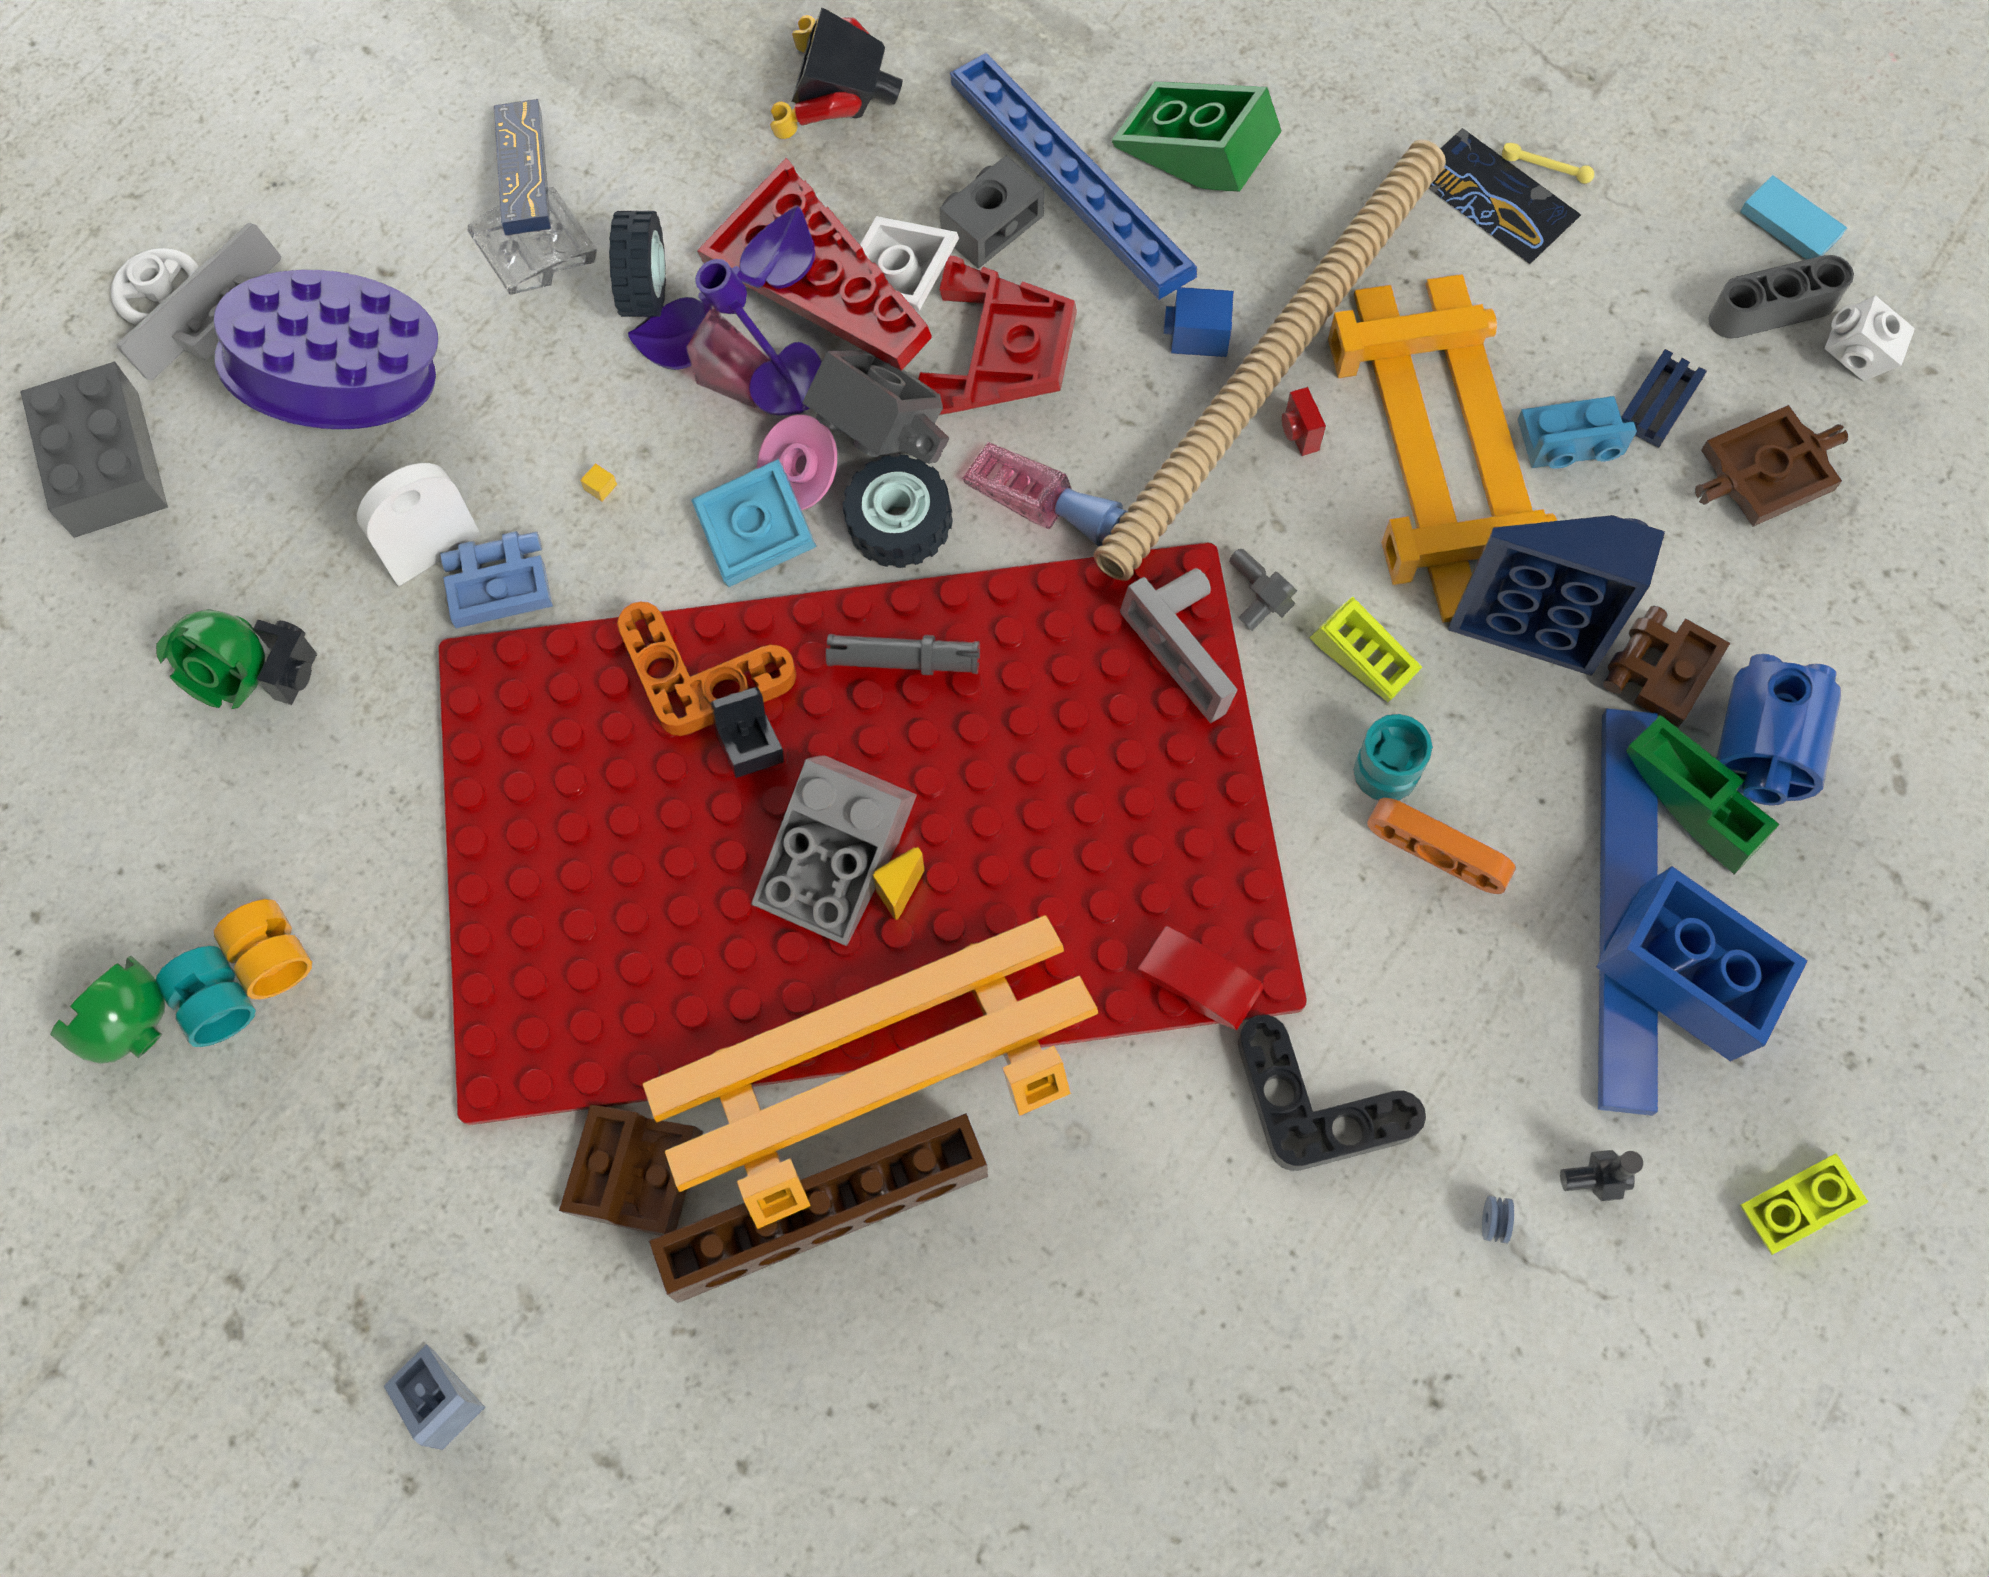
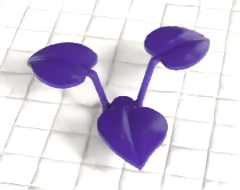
[628,206,822,416]

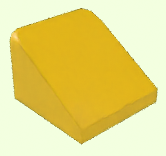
[873,847,924,920]

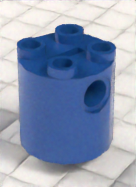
[1716,654,1841,806]

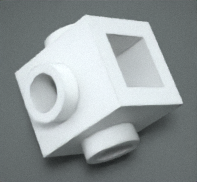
[1824,296,1915,381]

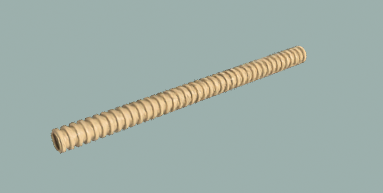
[1094,139,1446,581]

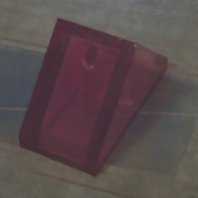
[687,309,771,408]

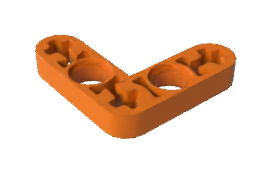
[617,601,796,736]

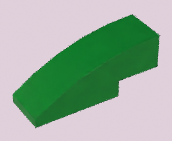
[1626,715,1780,875]

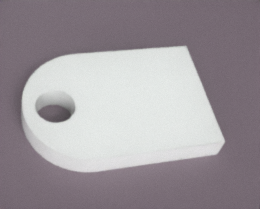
[357,463,481,587]

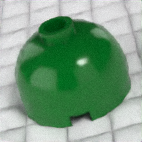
[156,609,265,709]
[50,956,165,1064]

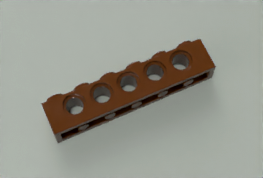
[649,1113,988,1303]

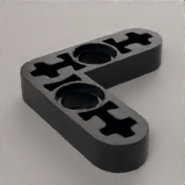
[1238,1015,1426,1171]

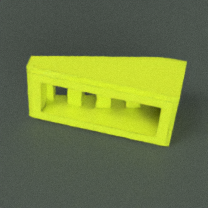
[1309,596,1422,702]

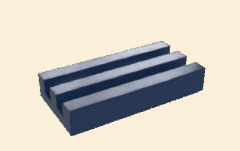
[1621,349,1707,448]

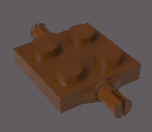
[1695,405,1848,527]

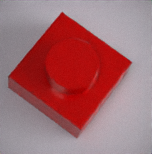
[1281,387,1326,456]

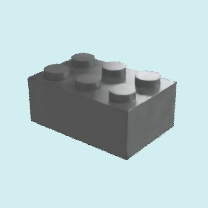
[20,361,168,538]

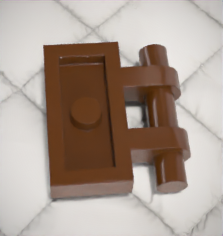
[1603,606,1730,728]

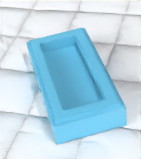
[1740,175,1847,259]

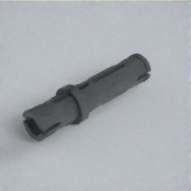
[826,634,980,675]

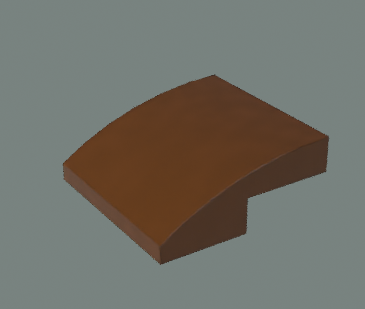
[559,1104,704,1236]

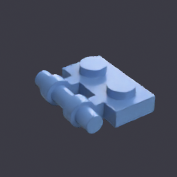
[441,531,553,628]

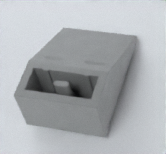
[751,755,917,946]

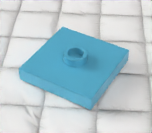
[691,459,817,587]

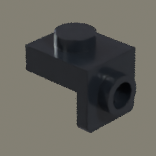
[253,620,317,705]
[710,687,784,778]

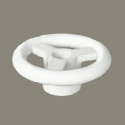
[111,248,200,325]

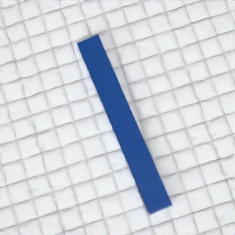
[950,53,1197,300]
[1598,708,1658,1116]

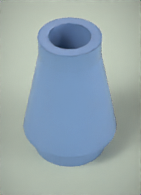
[1055,488,1128,546]

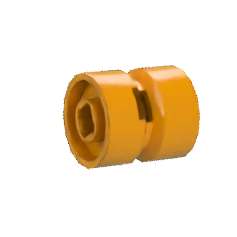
[214,899,312,1000]

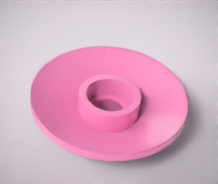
[757,415,837,510]

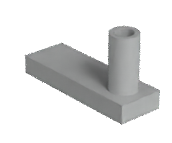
[1120,568,1238,723]

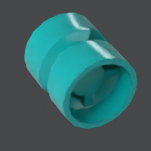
[1353,714,1433,801]
[156,946,256,1047]

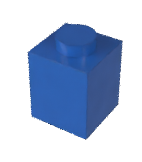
[1163,287,1234,357]

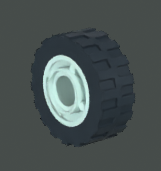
[609,211,666,317]
[843,454,953,568]

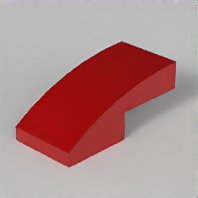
[1138,926,1264,1031]

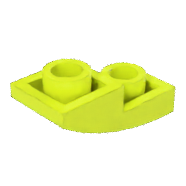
[1740,1153,1868,1255]

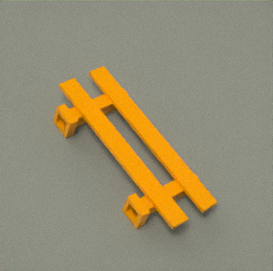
[1328,274,1557,623]
[643,915,1098,1229]

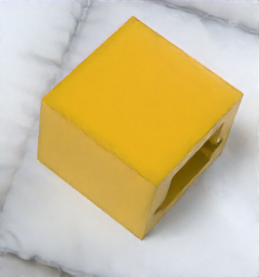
[580,463,617,502]

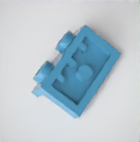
[1517,396,1637,469]

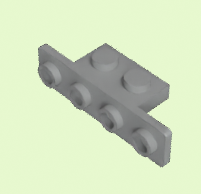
[117,223,281,380]

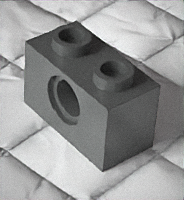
[940,155,1044,269]

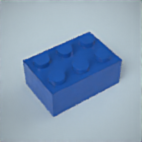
[1596,866,1808,1062]

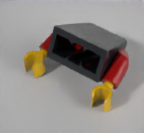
[770,8,903,139]

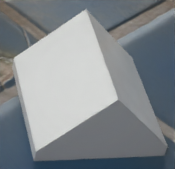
[860,216,959,312]

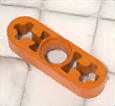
[1367,798,1516,894]

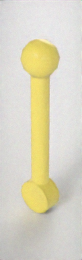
[1501,143,1594,184]

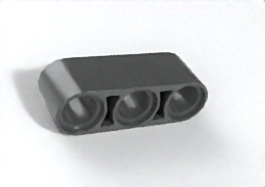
[1708,255,1854,339]

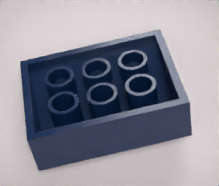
[1448,515,1665,676]

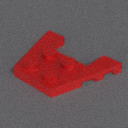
[918,255,1077,415]

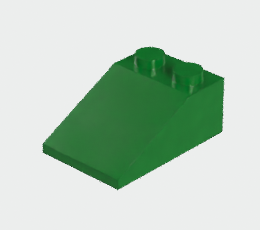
[1111,81,1282,192]

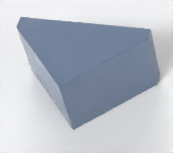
[384,1344,486,1450]

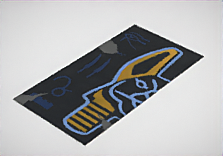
[1428,128,1581,264]

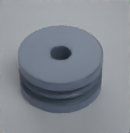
[1482,1196,1514,1244]

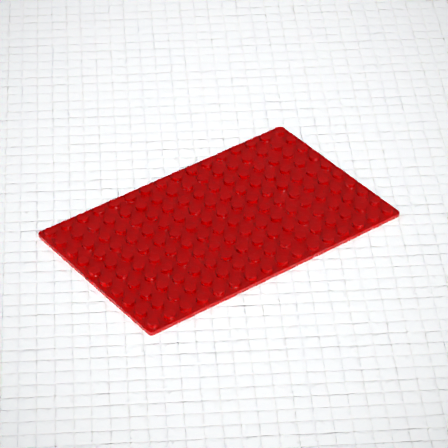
[439,542,1307,1125]

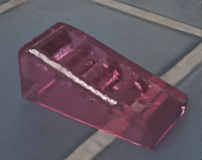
[962,442,1072,529]

